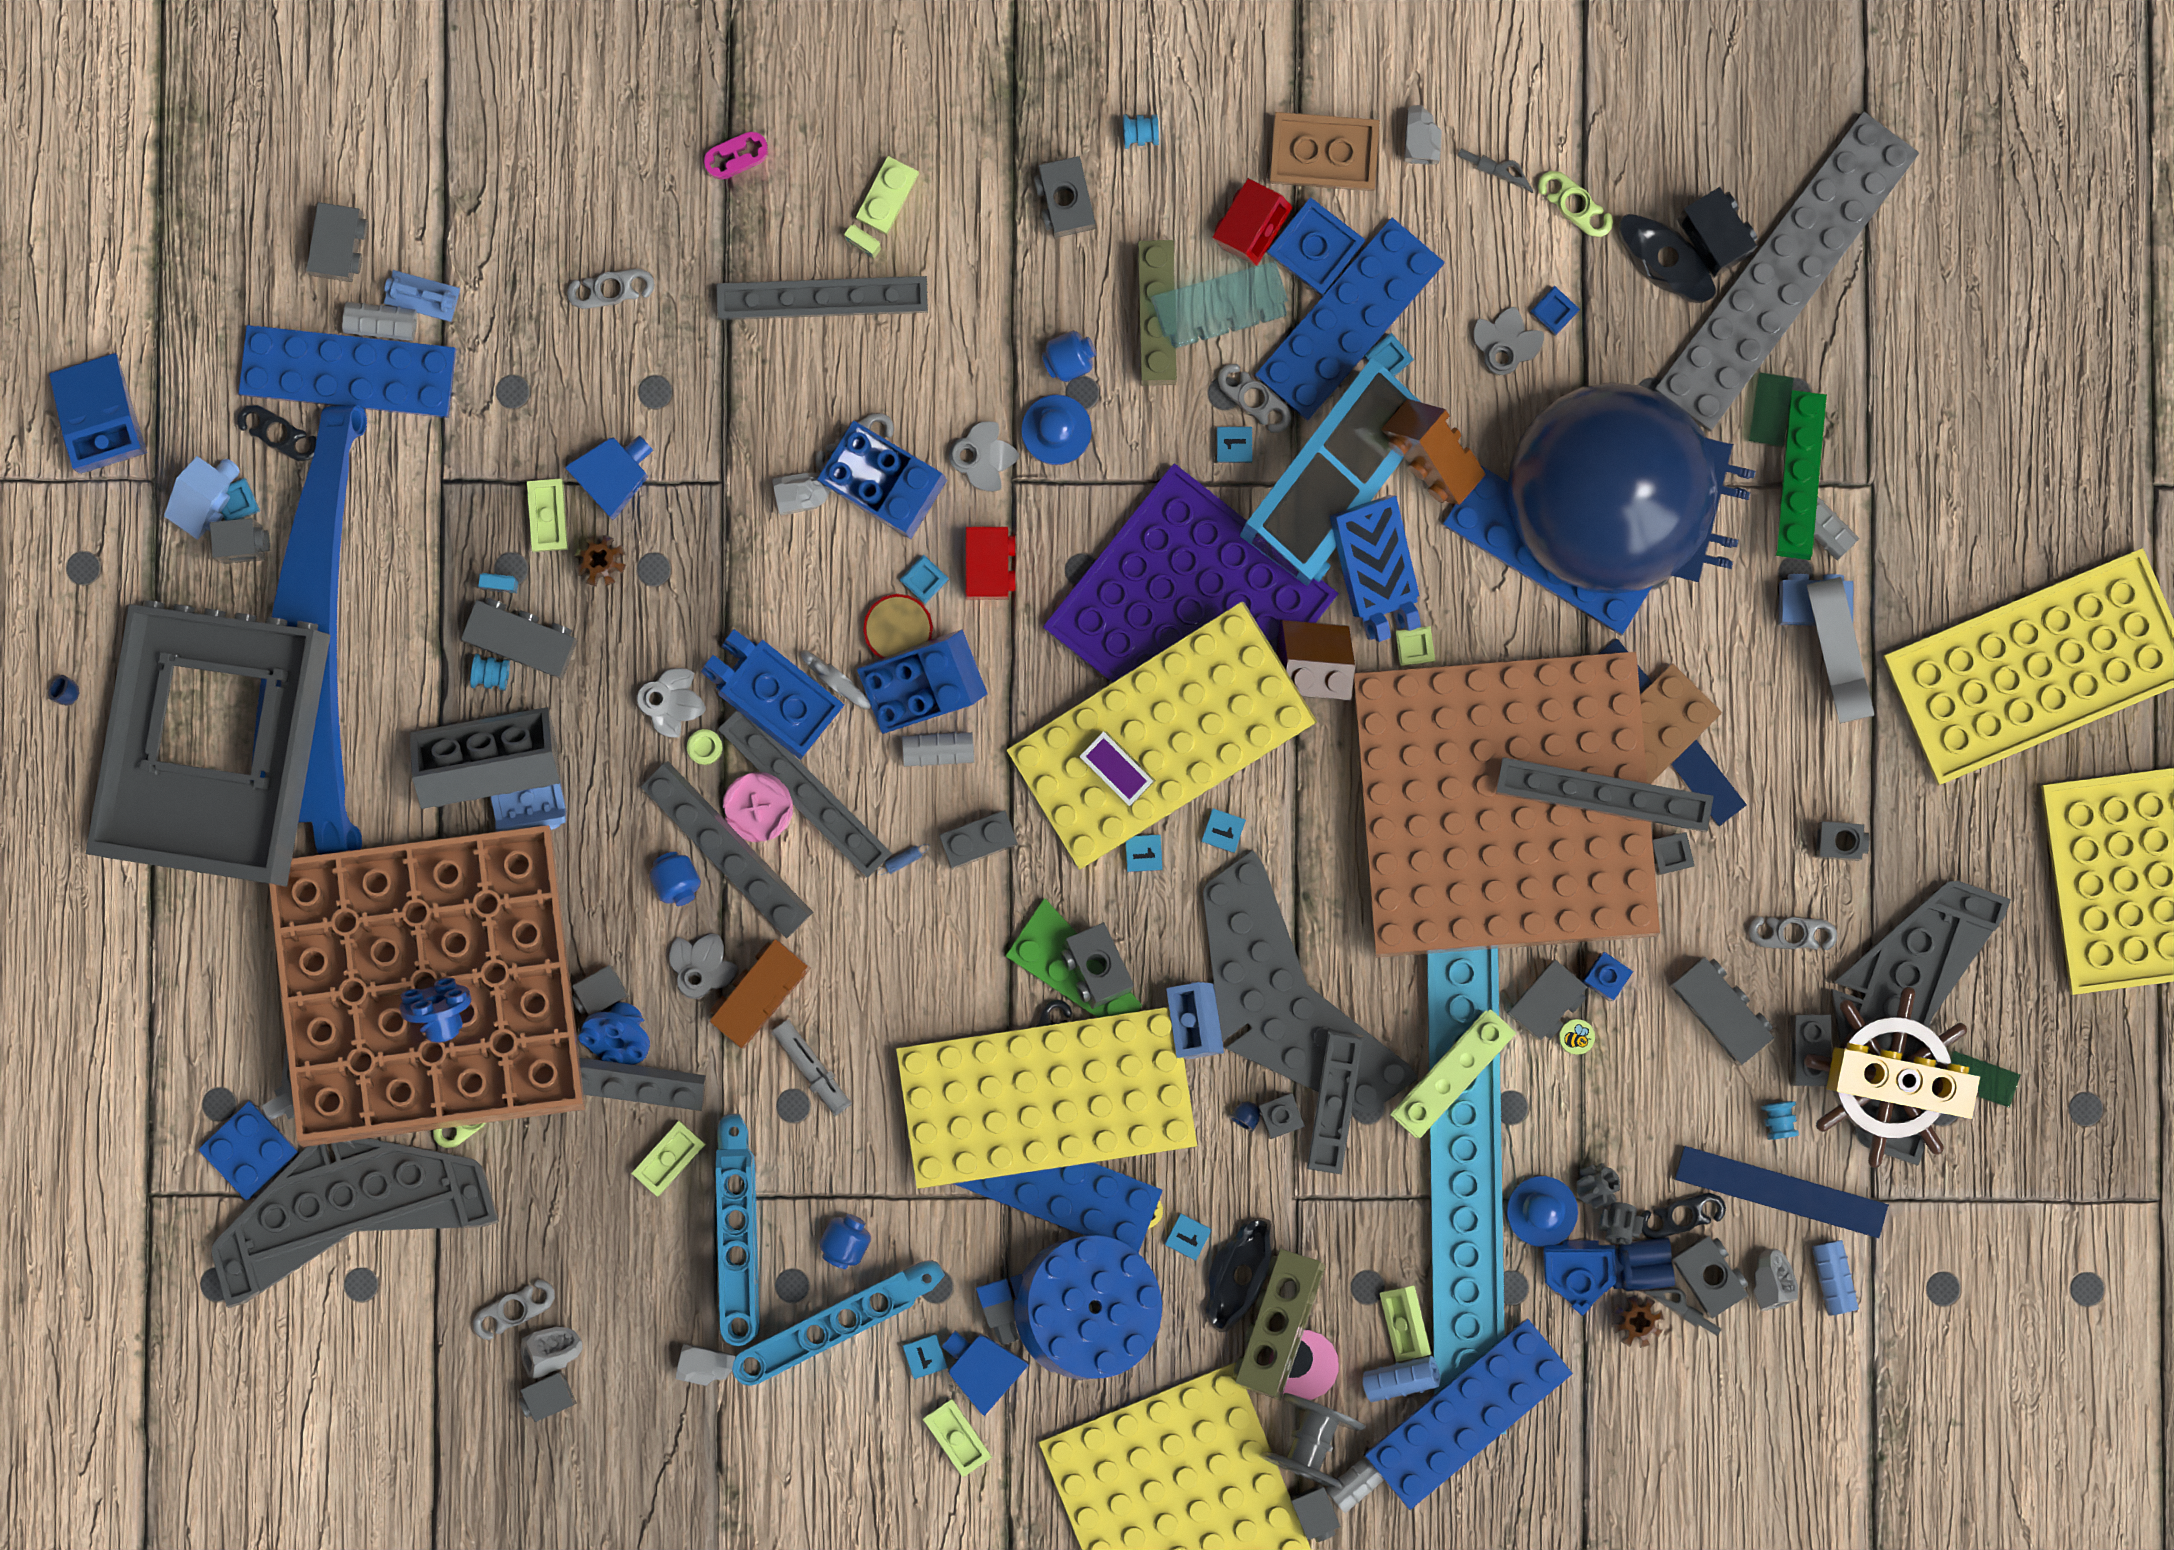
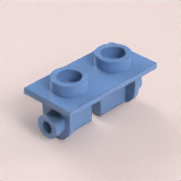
[384,270,461,322]

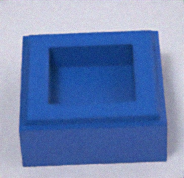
[1530,286,1580,336]

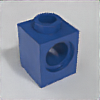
[1581,952,1634,1002]

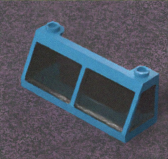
[1240,358,1421,586]

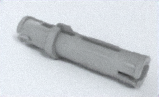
[771,1019,853,1117]

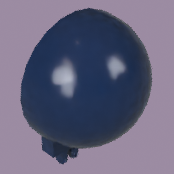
[1507,382,1756,594]

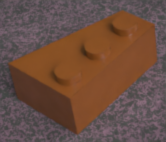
[1381,399,1486,505]
[709,939,811,1049]

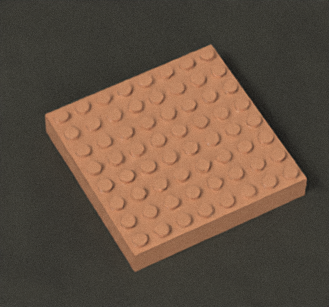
[1354,652,1660,958]
[269,825,585,1147]

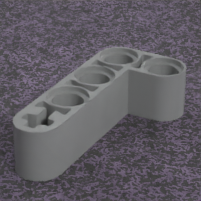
[1807,577,1874,724]

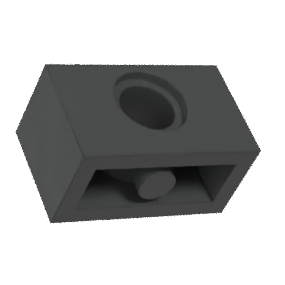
[1034,156,1096,238]
[210,518,270,564]
[1060,922,1134,1009]
[1790,1015,1831,1086]
[1672,1235,1748,1319]

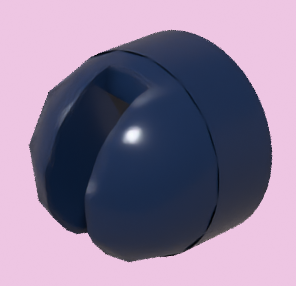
[48,675,80,706]
[1229,1101,1260,1132]

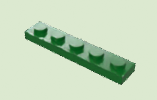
[1775,390,1827,560]

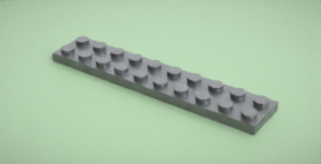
[1654,112,1919,432]

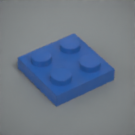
[1267,197,1365,296]
[198,1101,299,1201]

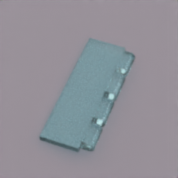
[1151,261,1288,349]

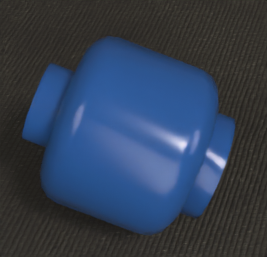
[1042,330,1097,382]
[649,852,701,906]
[819,1214,871,1269]

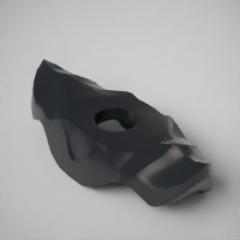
[1619,214,1716,303]
[1206,1218,1274,1332]

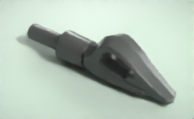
[1457,148,1533,193]
[1644,1288,1721,1336]

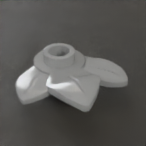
[1474,307,1544,375]
[949,422,1019,492]
[636,668,706,738]
[669,934,738,999]

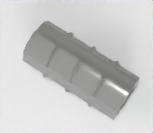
[342,302,417,341]
[1814,497,1860,561]
[902,732,974,767]
[1325,1456,1384,1513]

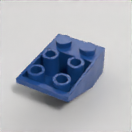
[49,353,147,474]
[817,420,948,539]
[857,629,988,734]

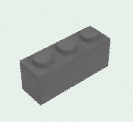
[461,598,578,680]
[1670,957,1774,1066]

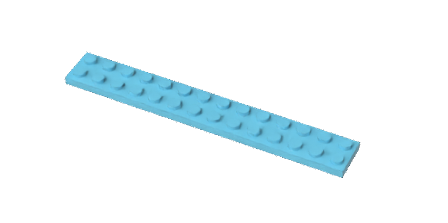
[1427,949,1506,1434]

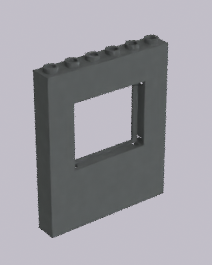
[85,600,331,886]

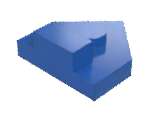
[1544,1240,1617,1316]

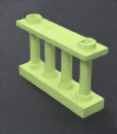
[1390,1009,1516,1139]

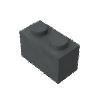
[306,202,368,283]
[939,810,1018,870]
[1507,959,1587,1041]

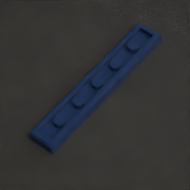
[1597,639,1747,826]
[1674,1146,1889,1238]

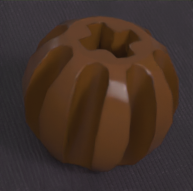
[574,535,626,587]
[1611,1295,1665,1348]

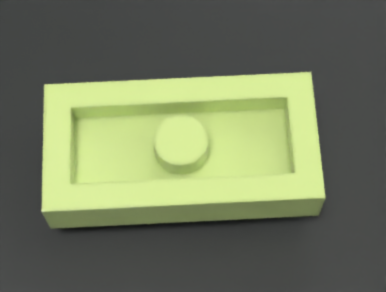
[856,156,919,235]
[527,479,568,552]
[631,1121,706,1197]
[1380,1285,1431,1362]
[923,1398,992,1477]

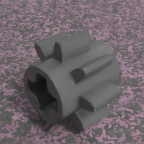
[1577,1163,1620,1209]
[1598,1202,1644,1245]

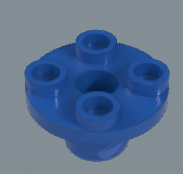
[1022,395,1092,465]
[399,978,472,1043]
[578,1002,650,1065]
[1507,1176,1578,1247]

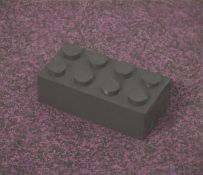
[410,707,560,809]

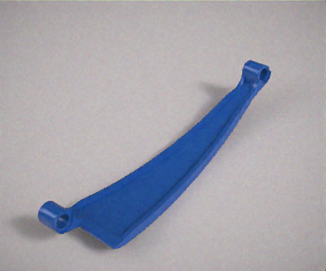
[252,405,367,855]

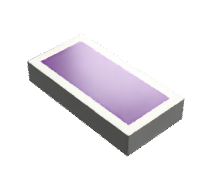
[1080,731,1156,806]

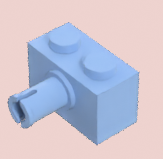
[164,456,240,540]

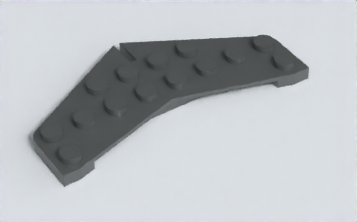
[1203,850,1419,1113]
[1830,881,2011,1166]
[212,1138,499,1308]

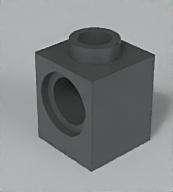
[1815,821,1870,861]
[1652,832,1695,876]
[572,965,629,1016]
[1258,1093,1305,1139]
[519,1371,577,1422]
[1290,1484,1341,1542]

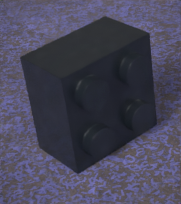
[1677,187,1758,278]

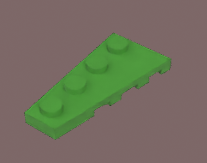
[1006,898,1142,1018]

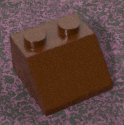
[1276,619,1355,700]

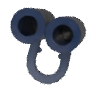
[1612,1237,1675,1292]

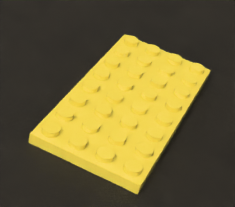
[1883,548,2174,786]
[1007,602,1317,870]
[896,1007,1197,1189]

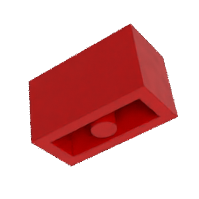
[1212,178,1293,266]
[966,527,1016,600]

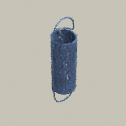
[877,844,929,875]

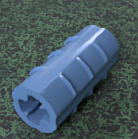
[1812,1240,1859,1316]
[1363,1356,1440,1402]

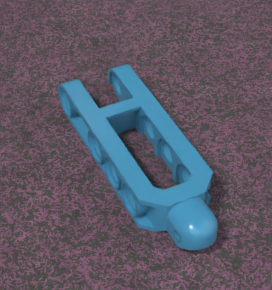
[716,1113,760,1346]
[732,1260,945,1386]

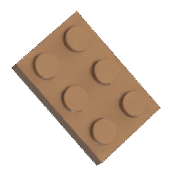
[1270,112,1380,191]
[1640,663,1723,784]

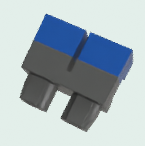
[976,1274,1023,1345]

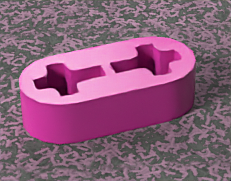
[704,132,768,180]

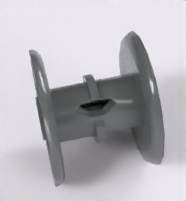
[1259,1393,1366,1490]

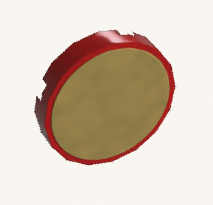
[863,594,934,659]

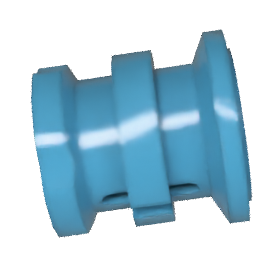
[1122,114,1159,149]
[470,653,510,691]
[1761,1101,1799,1140]

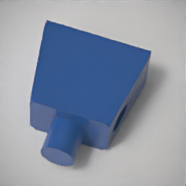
[565,435,654,520]
[942,1330,1029,1416]

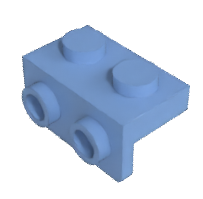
[490,781,567,832]

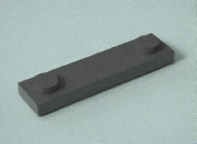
[1307,1030,1364,1175]

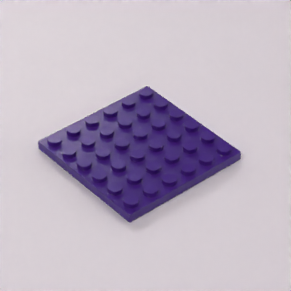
[1043,463,1339,683]

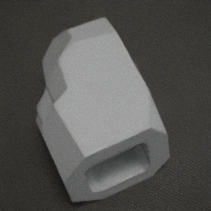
[1404,105,1442,165]
[772,473,831,516]
[1753,1248,1798,1311]
[520,1326,583,1378]
[675,1344,736,1386]

